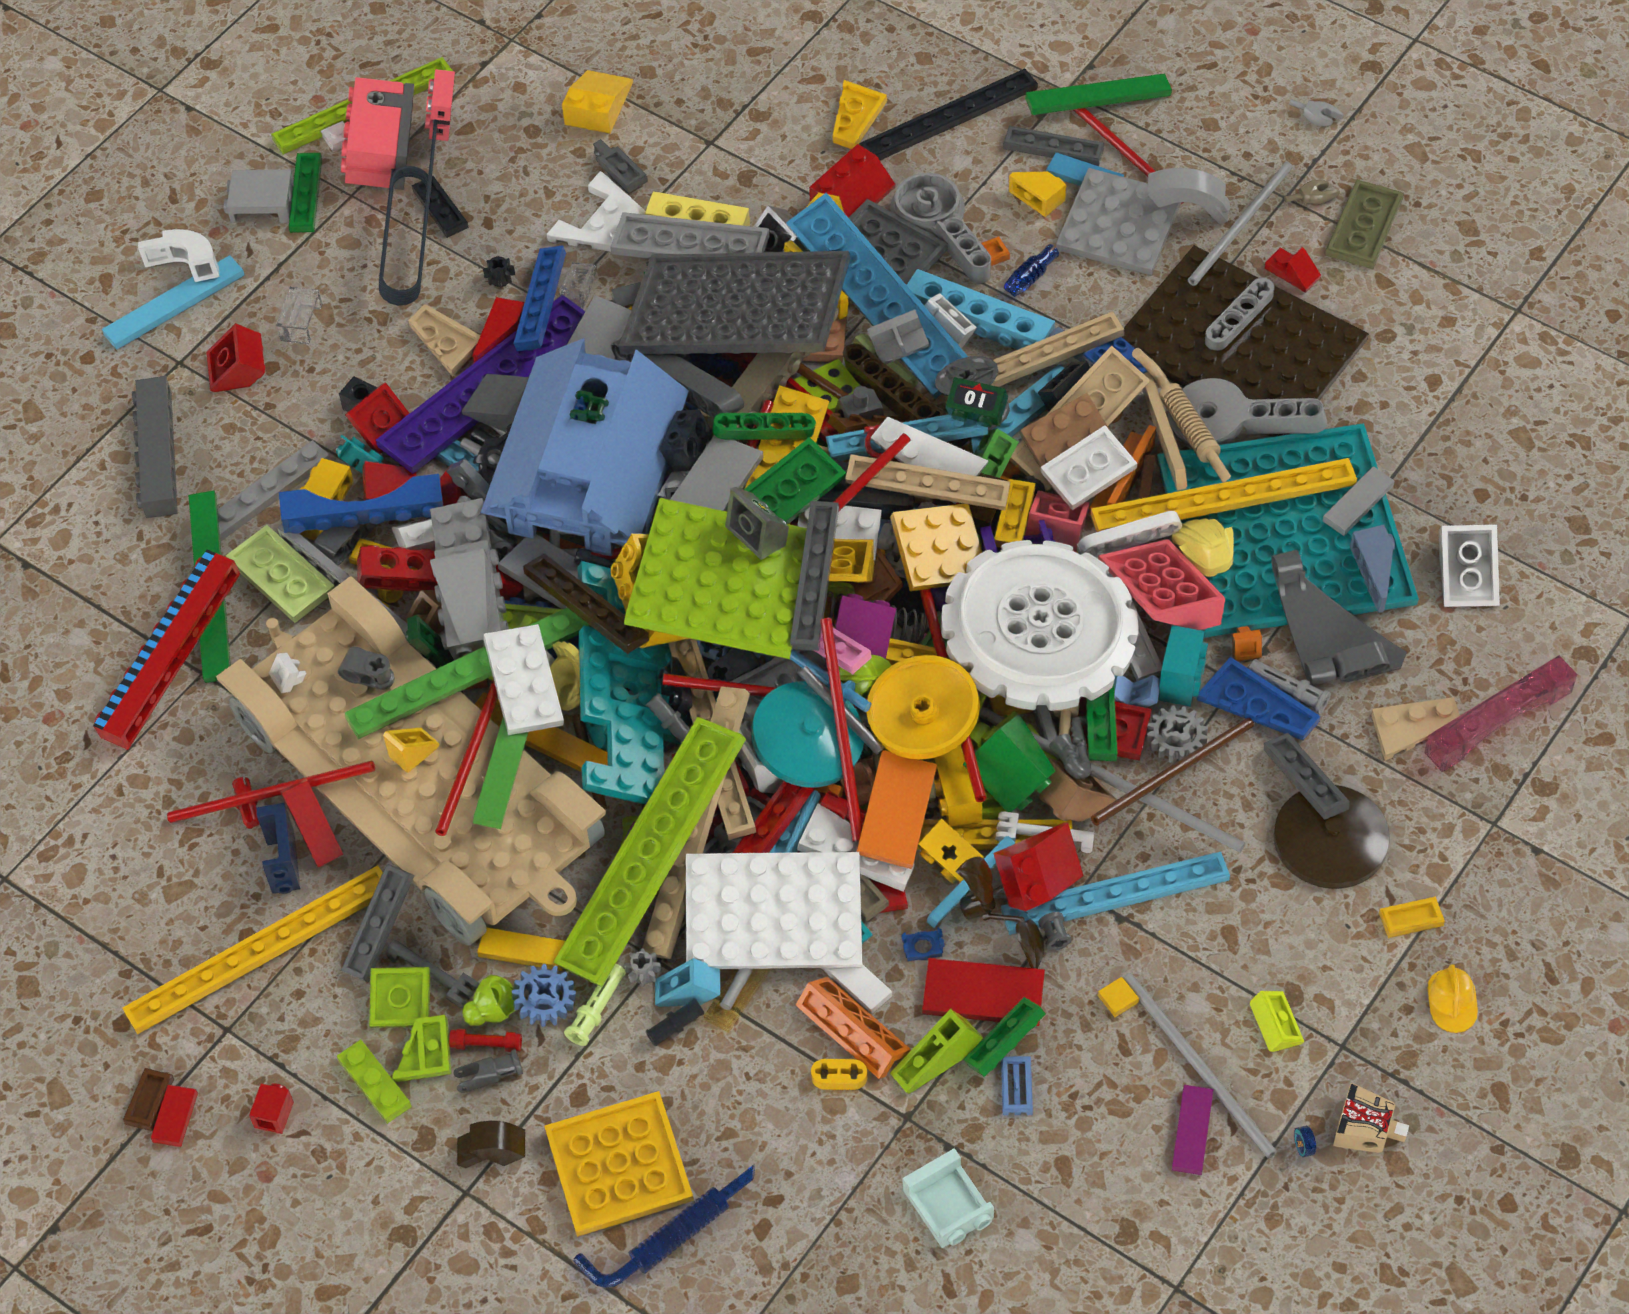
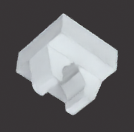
[269,653,306,693]

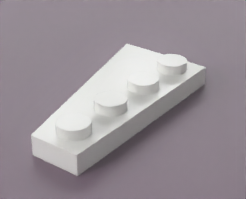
[871,417,989,504]

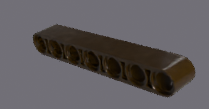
[843,343,974,454]

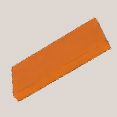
[856,749,937,869]

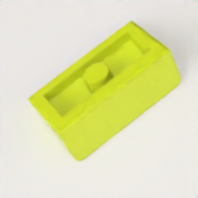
[1250,991,1304,1052]

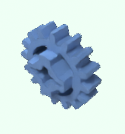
[512,964,576,1027]

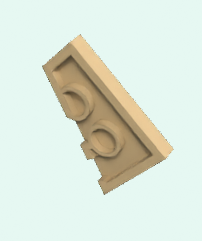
[409,304,480,377]
[1371,697,1461,761]

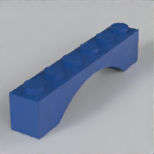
[279,474,443,534]

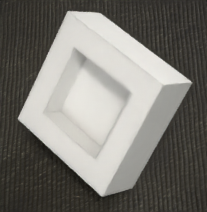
[321,121,348,152]

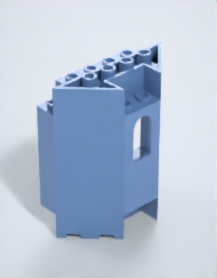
[480,338,689,557]

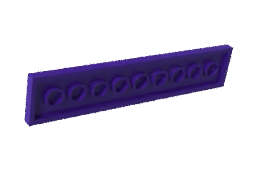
[376,295,585,474]

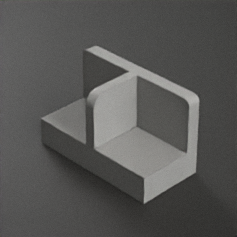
[867,310,929,364]

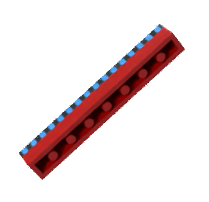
[93,550,241,750]

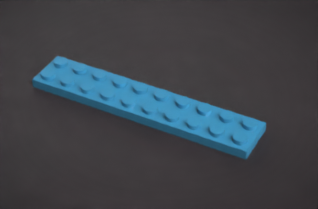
[786,193,968,399]

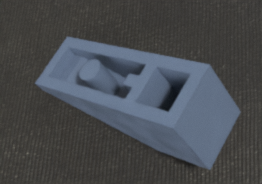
[1350,525,1395,613]

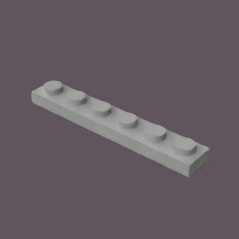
[189,440,330,542]

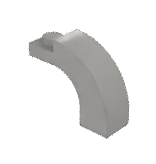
[1147,168,1230,224]

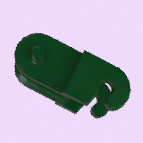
[570,391,609,422]

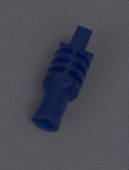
[1004,244,1059,297]

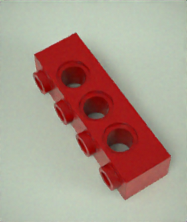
[357,545,438,592]

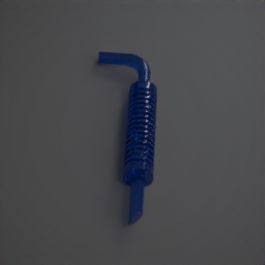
[573,1164,755,1288]

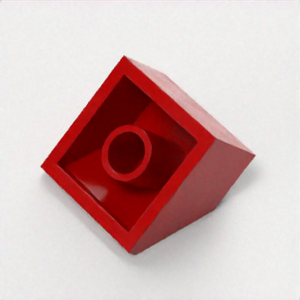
[206,323,265,392]

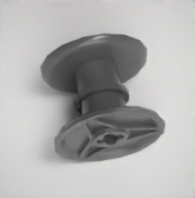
[935,356,1010,431]

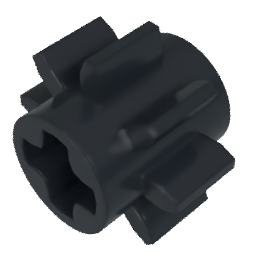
[483,256,515,288]

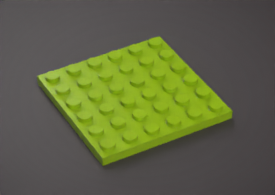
[624,498,807,659]

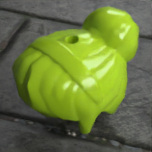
[462,975,517,1026]

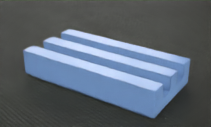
[1001,1056,1033,1115]

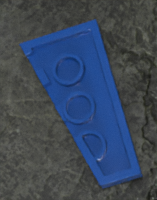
[1196,657,1320,741]

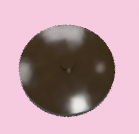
[1274,785,1390,889]

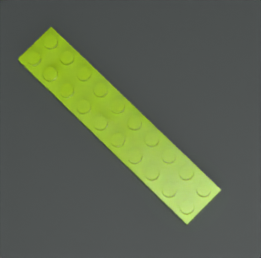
[554,717,746,987]

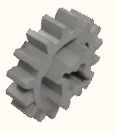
[1147,705,1208,763]

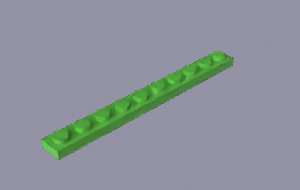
[345,608,593,740]

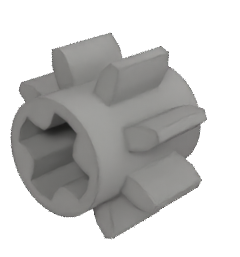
[624,948,661,987]

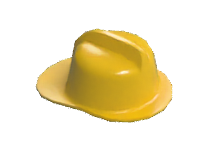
[1427,964,1478,1033]

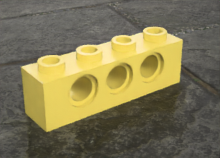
[645,191,750,226]

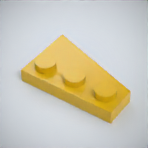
[833,80,887,149]

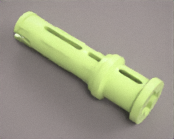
[564,964,626,1046]

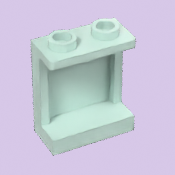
[903,1148,994,1248]

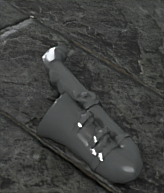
[1049,715,1091,779]

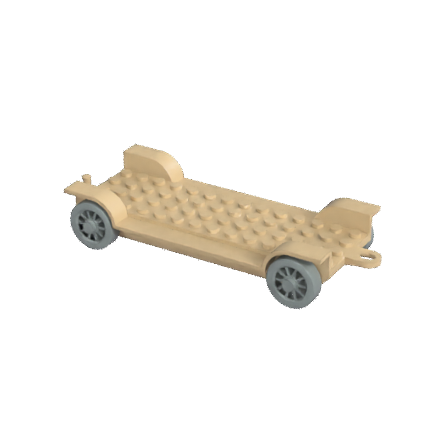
[216,576,606,946]

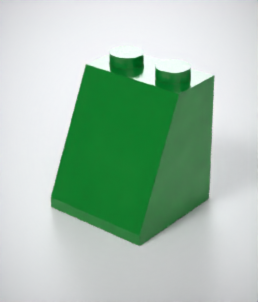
[963,714,1056,812]

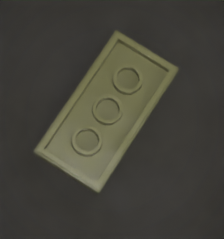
[1325,179,1404,269]

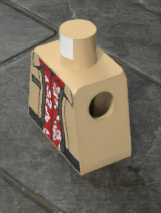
[1333,1083,1409,1153]

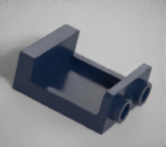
[256,803,301,894]

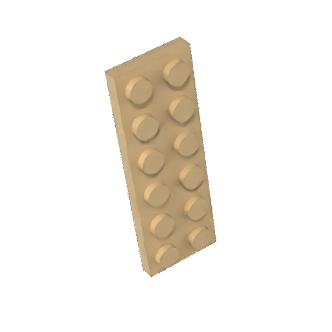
[1010,346,1150,492]

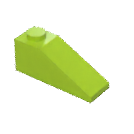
[890,1009,983,1094]

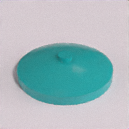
[751,681,864,787]

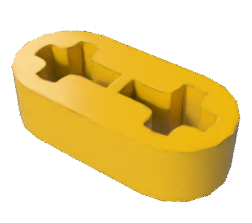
[811,1059,867,1090]

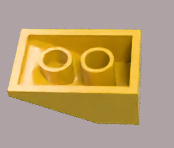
[562,70,633,134]
[829,539,874,583]

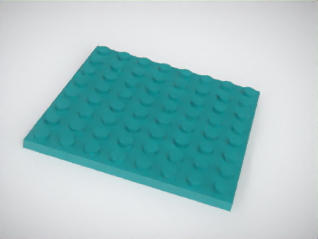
[1157,423,1419,638]

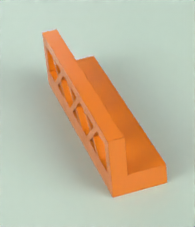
[1089,425,1156,515]
[796,976,911,1079]

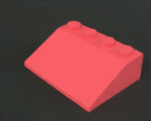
[1098,539,1225,630]

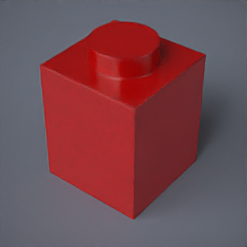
[249,1083,294,1134]

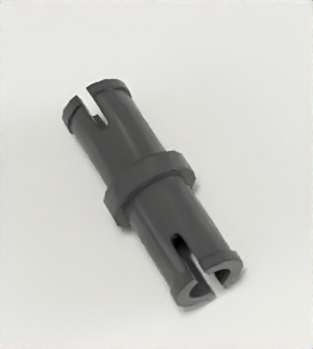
[646,693,690,744]

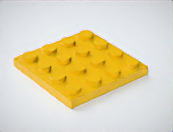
[544,1091,694,1237]

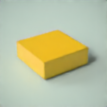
[1098,977,1139,1017]

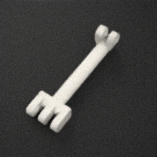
[995,812,1094,853]

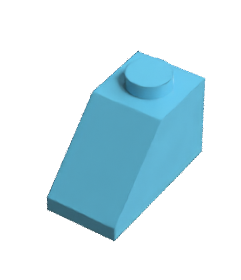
[655,958,721,1007]

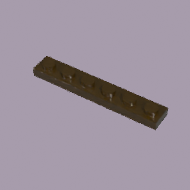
[523,553,649,654]

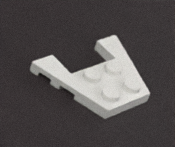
[547,171,646,252]

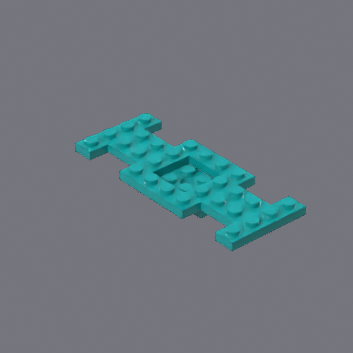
[577,561,688,805]

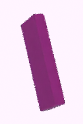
[1172,1085,1214,1175]

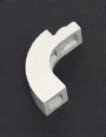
[138,229,220,282]

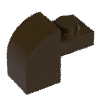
[457,1120,525,1169]

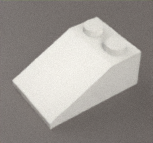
[1438,525,1500,607]

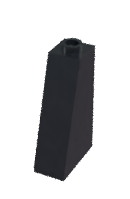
[817,458,915,520]

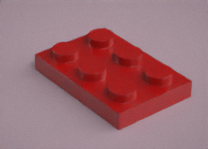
[1070,697,1152,761]

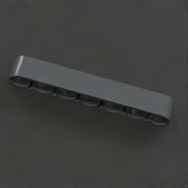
[611,337,744,418]

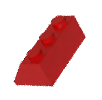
[809,144,896,218]

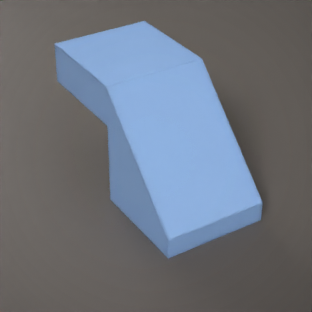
[1114,675,1160,708]

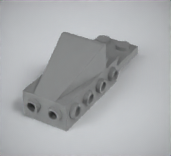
[430,498,509,661]

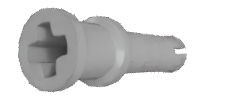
[1249,659,1331,714]

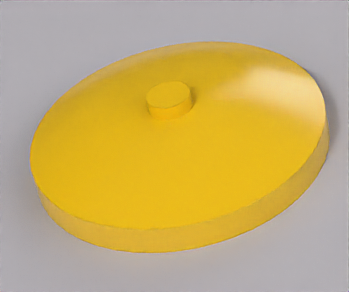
[866,655,980,759]

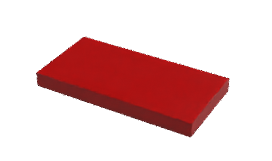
[922,958,1045,1026]

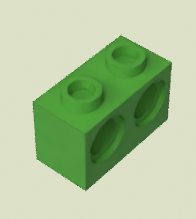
[974,428,1019,478]

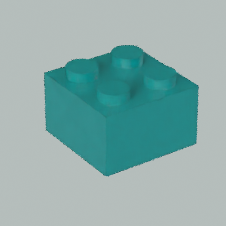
[1158,625,1208,707]

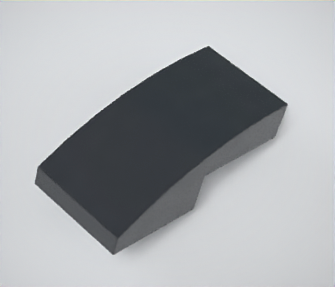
[658,656,692,720]

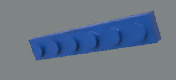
[514,245,566,351]

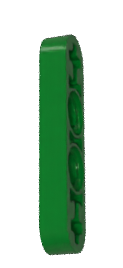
[712,413,816,440]

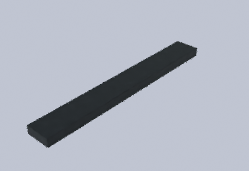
[859,68,1038,160]

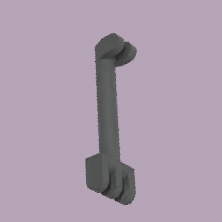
[386,939,479,1008]

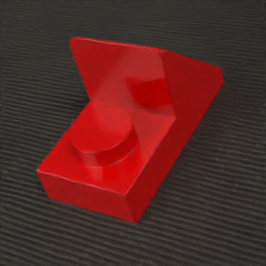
[1264,247,1321,293]

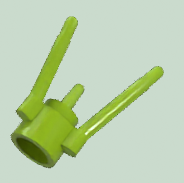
[970,693,1017,751]

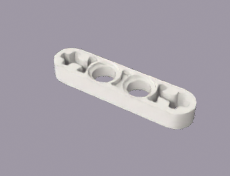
[1078,511,1182,558]

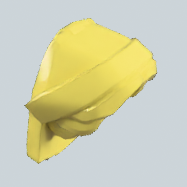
[1171,518,1234,577]
[550,641,580,711]

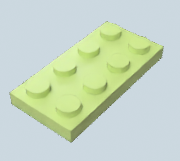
[226,525,335,623]

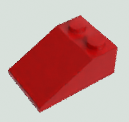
[993,822,1083,911]

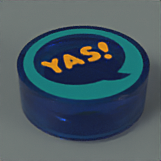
[1294,1125,1316,1158]

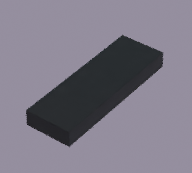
[412,176,469,238]

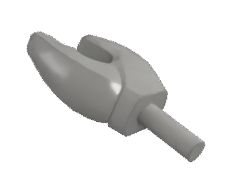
[1289,99,1344,127]

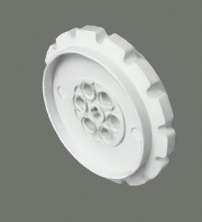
[941,540,1138,711]

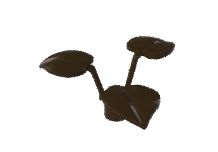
[956,857,1044,969]

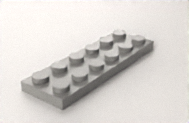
[610,212,769,259]

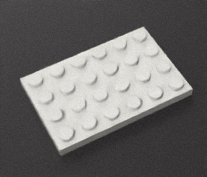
[686,852,862,969]

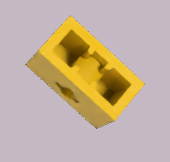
[918,818,984,884]

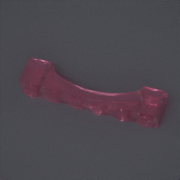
[1424,655,1578,772]

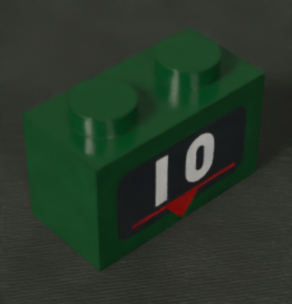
[945,377,1008,427]

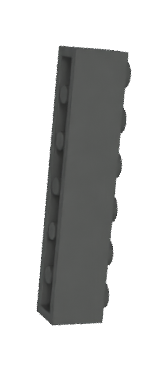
[132,376,178,518]

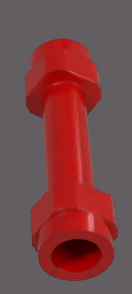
[449,1029,522,1052]

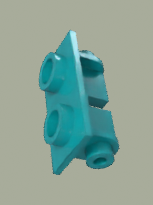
[336,435,384,474]

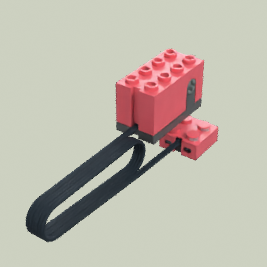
[341,69,455,306]

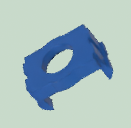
[901,928,945,961]

